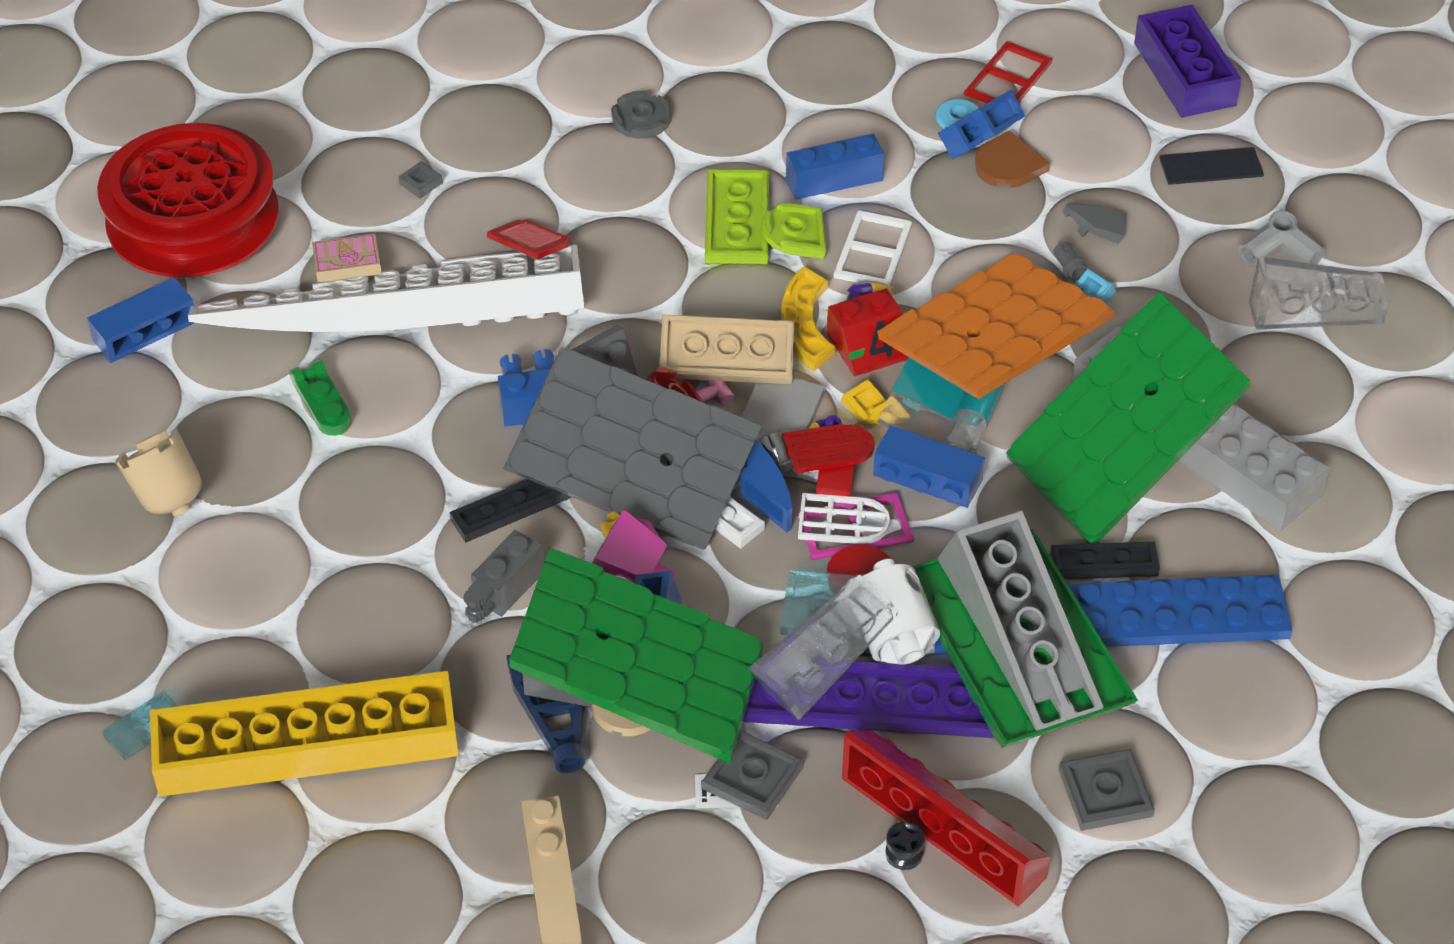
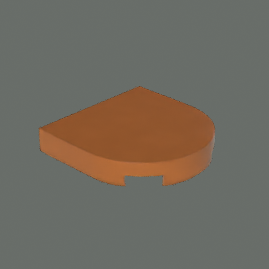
[975,130,1049,187]

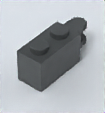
[463,530,544,623]

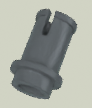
[1053,242,1087,280]
[759,430,794,473]

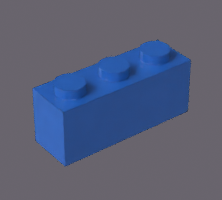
[786,133,884,200]
[87,277,194,363]
[873,425,985,508]

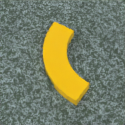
[781,266,836,371]

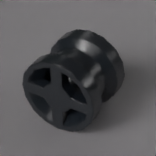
[885,822,925,870]

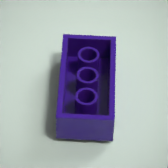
[1134,4,1242,118]

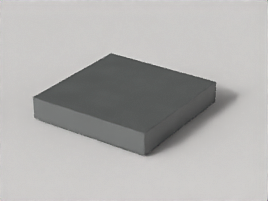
[702,730,804,820]
[1058,749,1155,831]

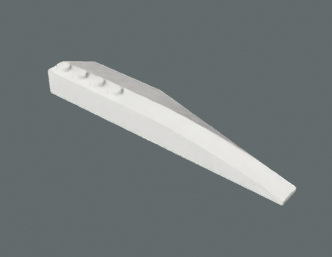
[188,245,584,332]

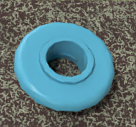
[935,99,979,129]

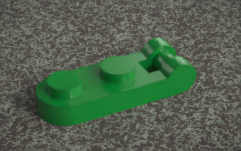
[289,359,351,436]

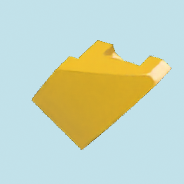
[841,379,909,425]

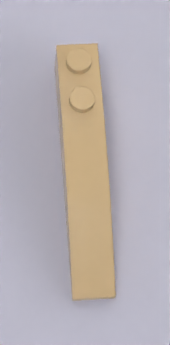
[521,796,582,944]

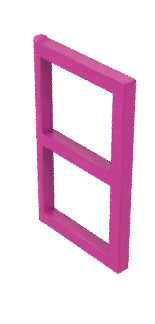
[797,493,915,560]

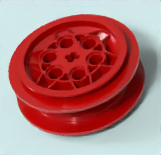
[97,123,279,278]

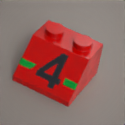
[827,288,908,377]

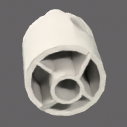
[846,559,940,665]

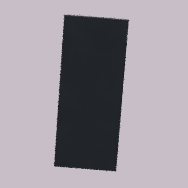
[1159,147,1264,185]

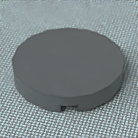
[611,91,671,139]

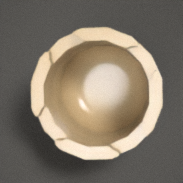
[116,428,202,516]

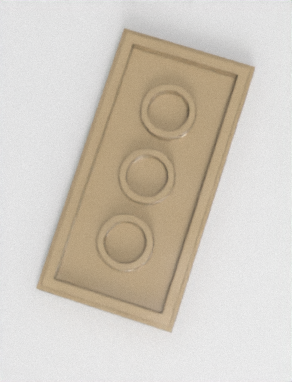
[659,314,794,384]

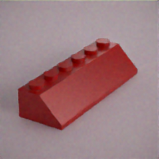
[842,730,1050,907]

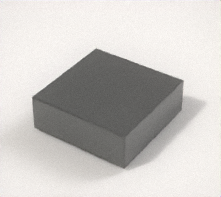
[398,161,443,199]

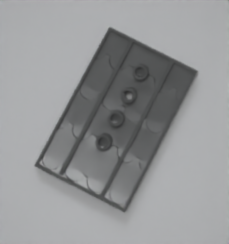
[503,347,761,550]

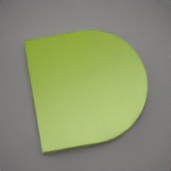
[761,203,826,259]

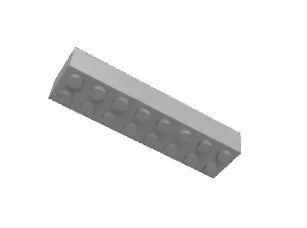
[1072,326,1330,532]

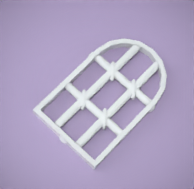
[798,493,890,544]

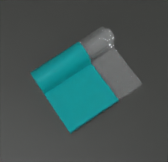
[877,357,1007,454]

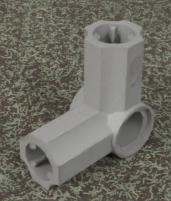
[1238,210,1326,270]

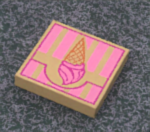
[312,234,382,283]

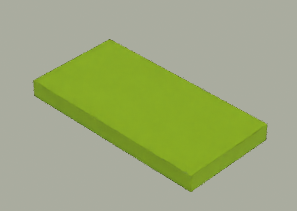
[705,169,769,264]

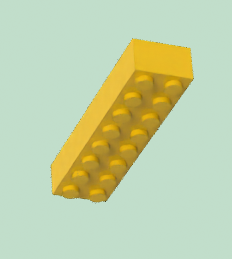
[150,671,459,797]

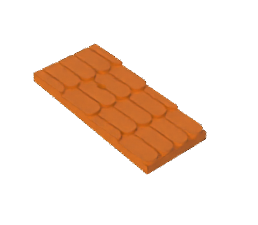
[877,254,1115,399]

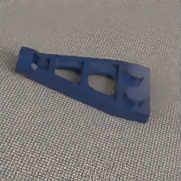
[506,654,585,773]

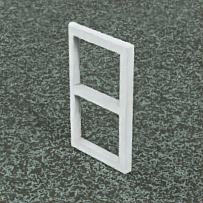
[834,210,912,286]

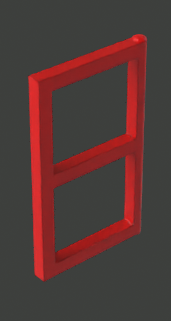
[963,41,1052,104]

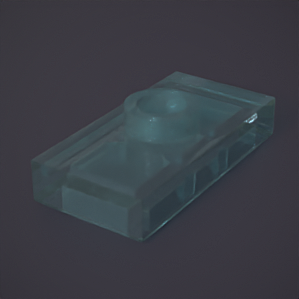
[102,691,178,760]

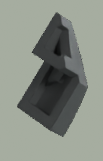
[1063,203,1126,244]

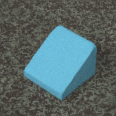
[1075,268,1117,302]

